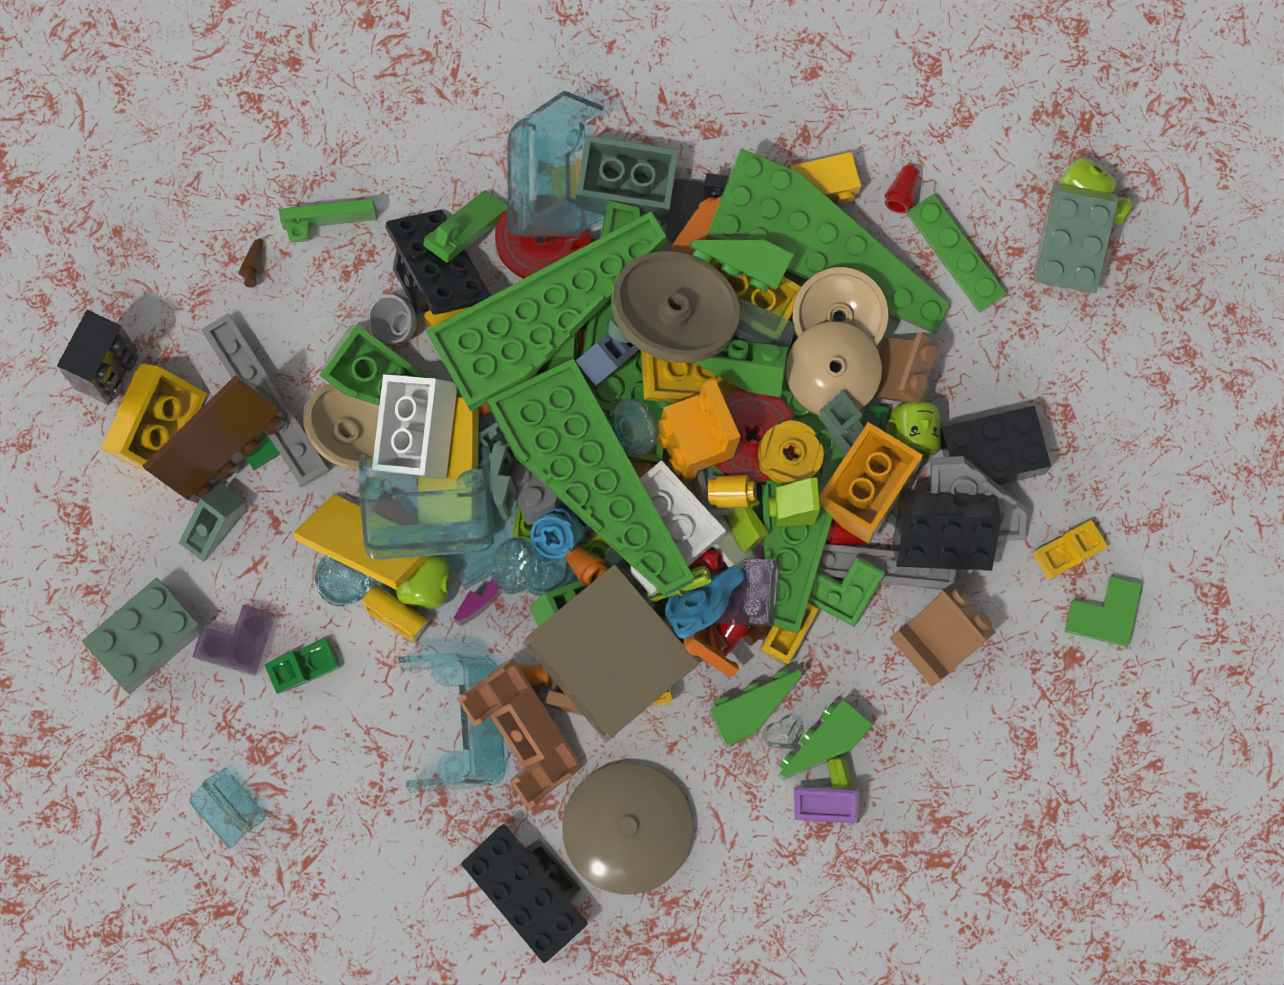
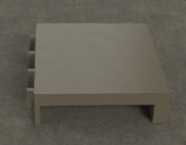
[522,564,699,743]

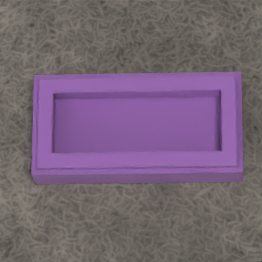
[794,786,860,823]

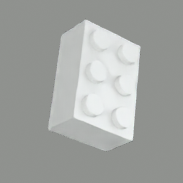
[372,374,457,479]

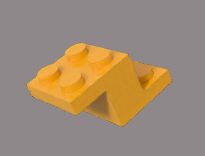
[656,379,741,485]

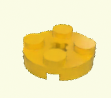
[758,420,824,485]

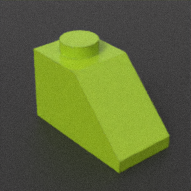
[768,478,820,527]

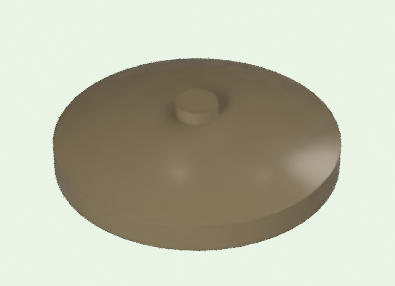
[611,251,740,363]
[562,763,693,895]

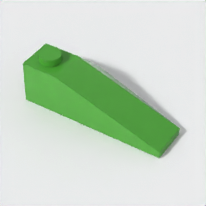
[319,324,428,406]

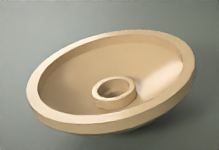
[792,267,888,363]
[786,322,882,416]
[303,384,379,469]

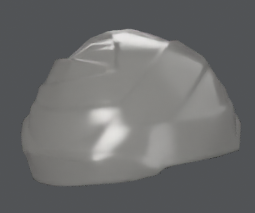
[368,294,418,345]

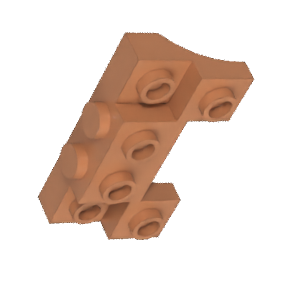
[457,658,583,808]

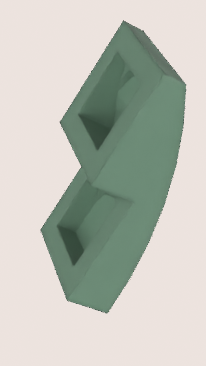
[819,390,864,457]
[490,445,517,520]

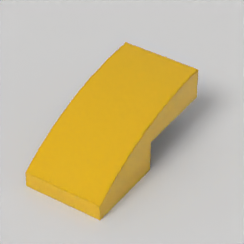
[1032,520,1108,581]

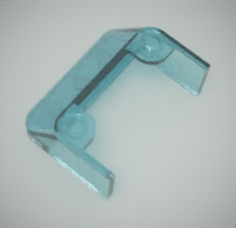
[507,90,606,237]
[359,446,494,559]
[398,653,506,793]

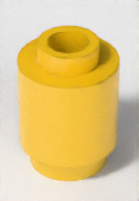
[708,475,757,508]

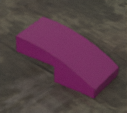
[453,569,510,626]

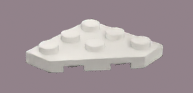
[631,460,726,597]

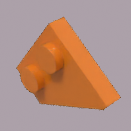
[684,622,739,677]

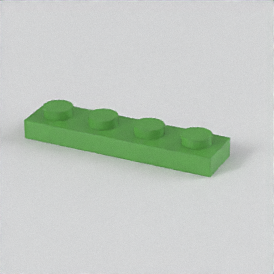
[907,194,1006,313]

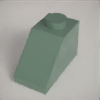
[179,483,246,562]

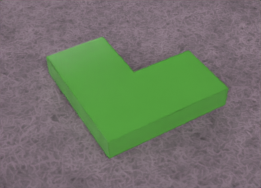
[808,555,885,627]
[1064,577,1142,647]

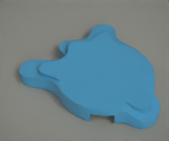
[665,566,745,638]

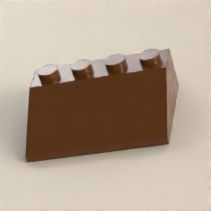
[142,375,288,503]

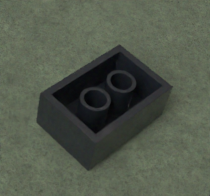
[57,310,138,405]
[941,405,1051,485]
[892,492,1002,571]

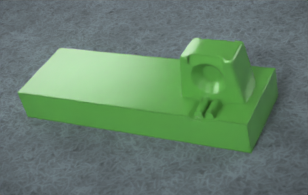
[423,190,509,263]
[279,199,377,243]

